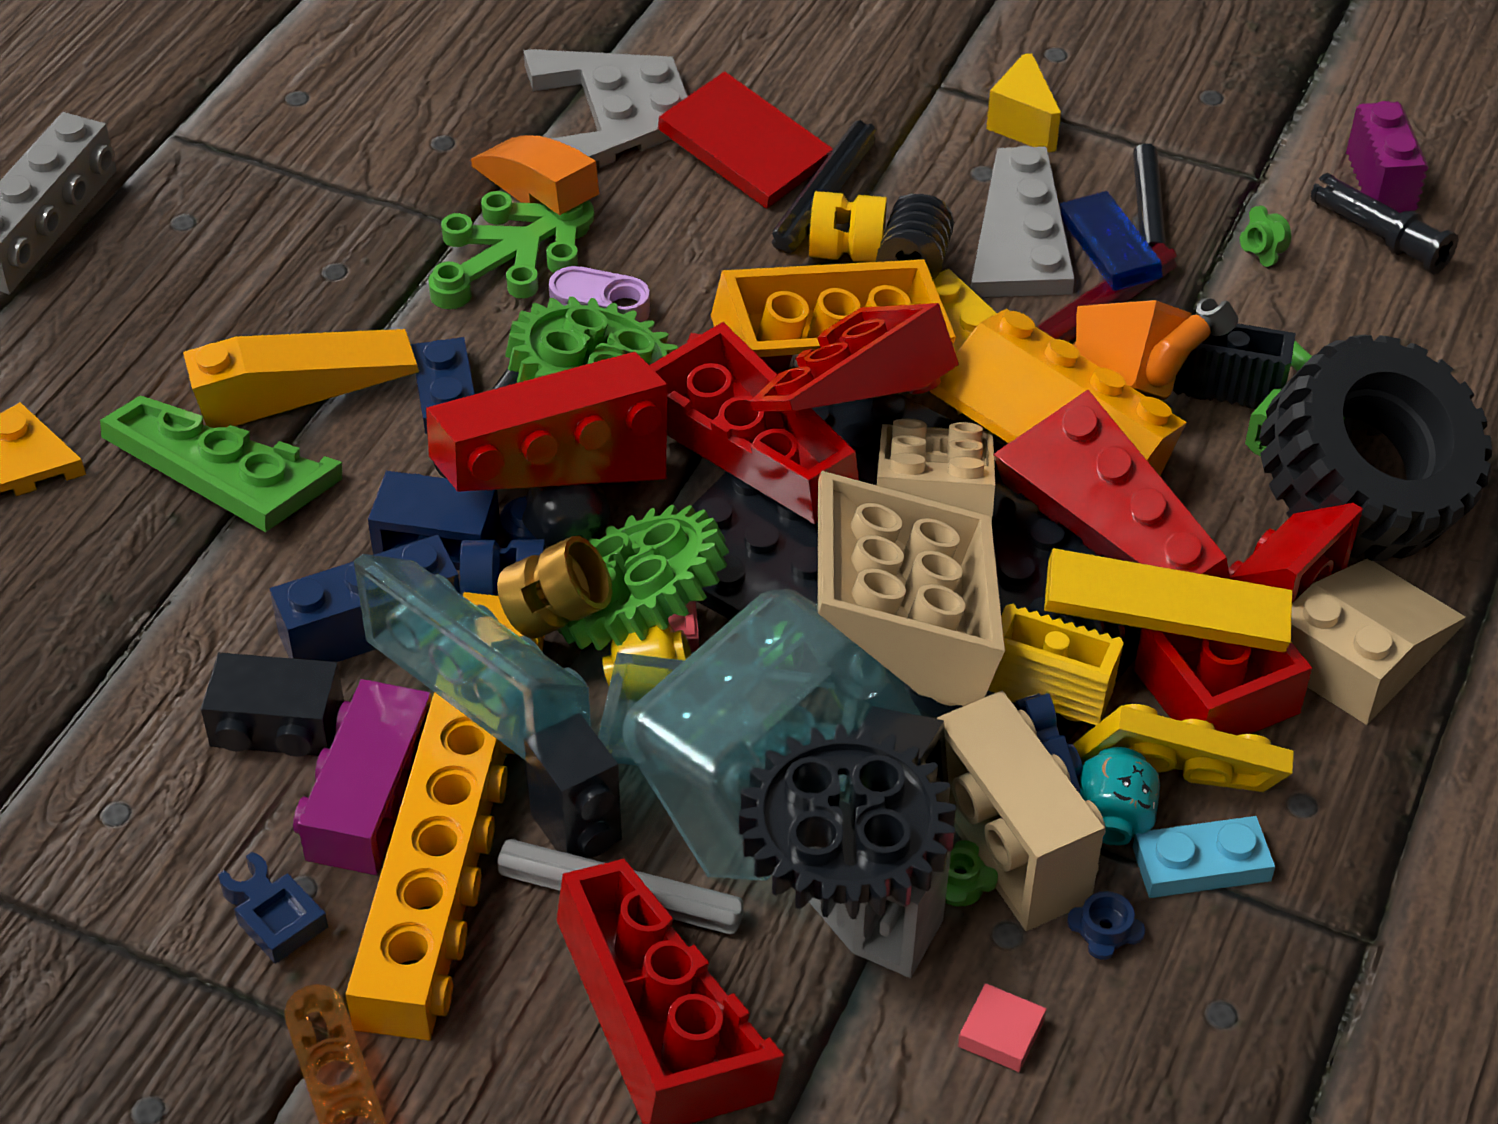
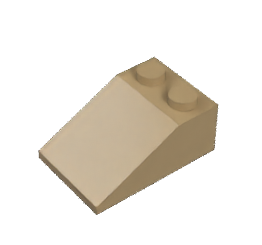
[1291,558,1466,725]

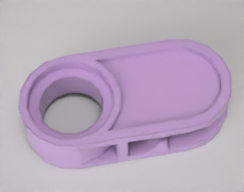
[549,266,650,323]

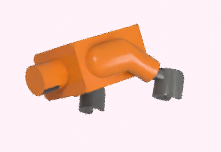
[1073,298,1239,400]

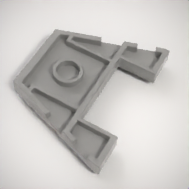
[524,49,687,168]

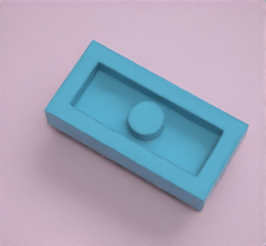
[1132,816,1275,898]

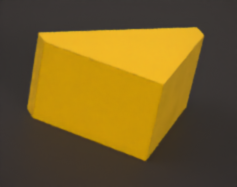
[986,53,1061,152]

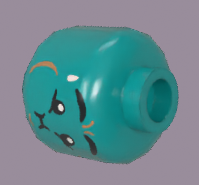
[1078,747,1160,845]

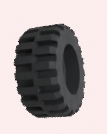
[1260,334,1493,561]

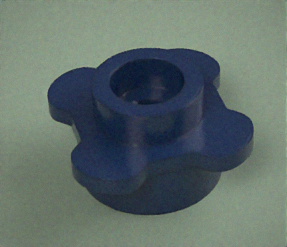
[1067,891,1145,960]

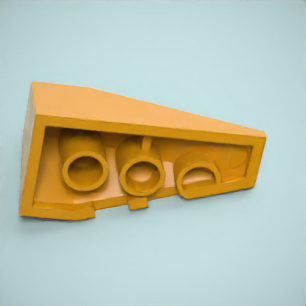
[183,329,419,428]

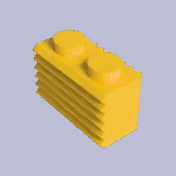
[988,603,1124,725]

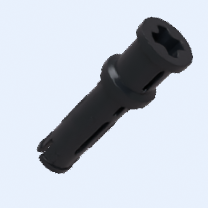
[1311,173,1458,275]

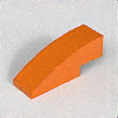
[471,135,599,215]

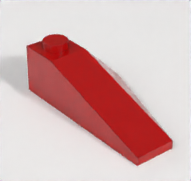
[750,303,959,412]

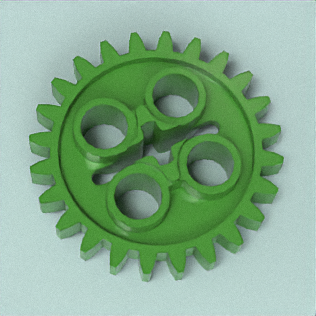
[505,296,678,383]
[558,505,729,650]

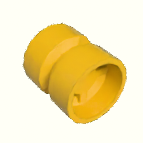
[809,191,887,262]

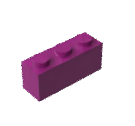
[293,679,432,876]

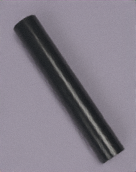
[1133,143,1166,255]

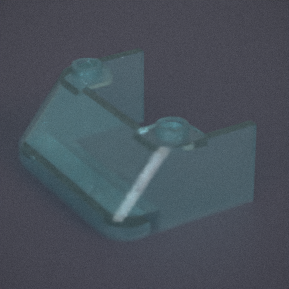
[623,589,921,881]

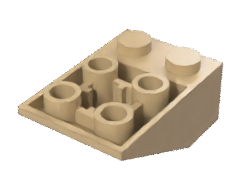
[877,419,995,524]

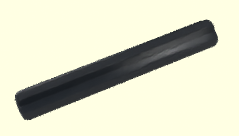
[772,120,876,253]

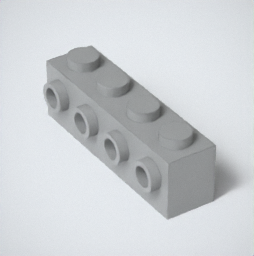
[0,112,117,294]

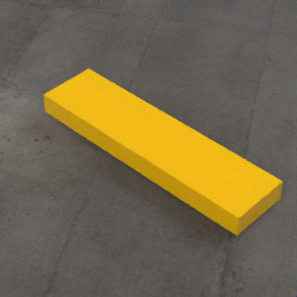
[1044,548,1292,653]

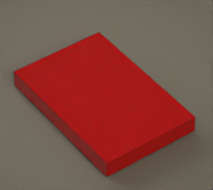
[657,71,833,209]

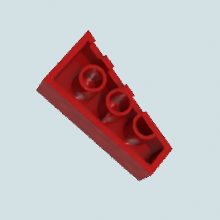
[993,390,1230,579]

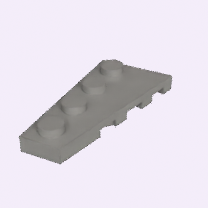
[971,146,1074,297]

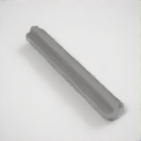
[498,839,743,934]

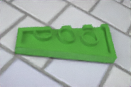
[100,395,342,532]

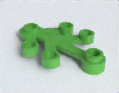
[428,191,594,309]

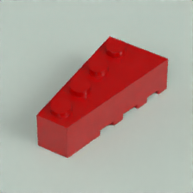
[649,322,859,524]
[426,352,667,492]
[556,859,785,1124]

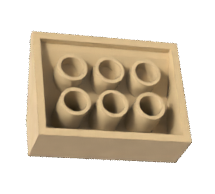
[818,471,1005,706]

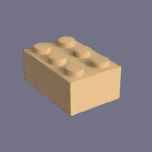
[937,690,1105,931]

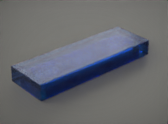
[1060,191,1163,291]

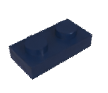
[411,337,475,434]

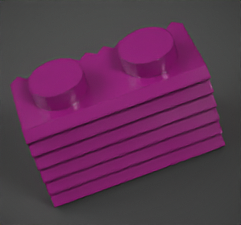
[1346,101,1429,213]

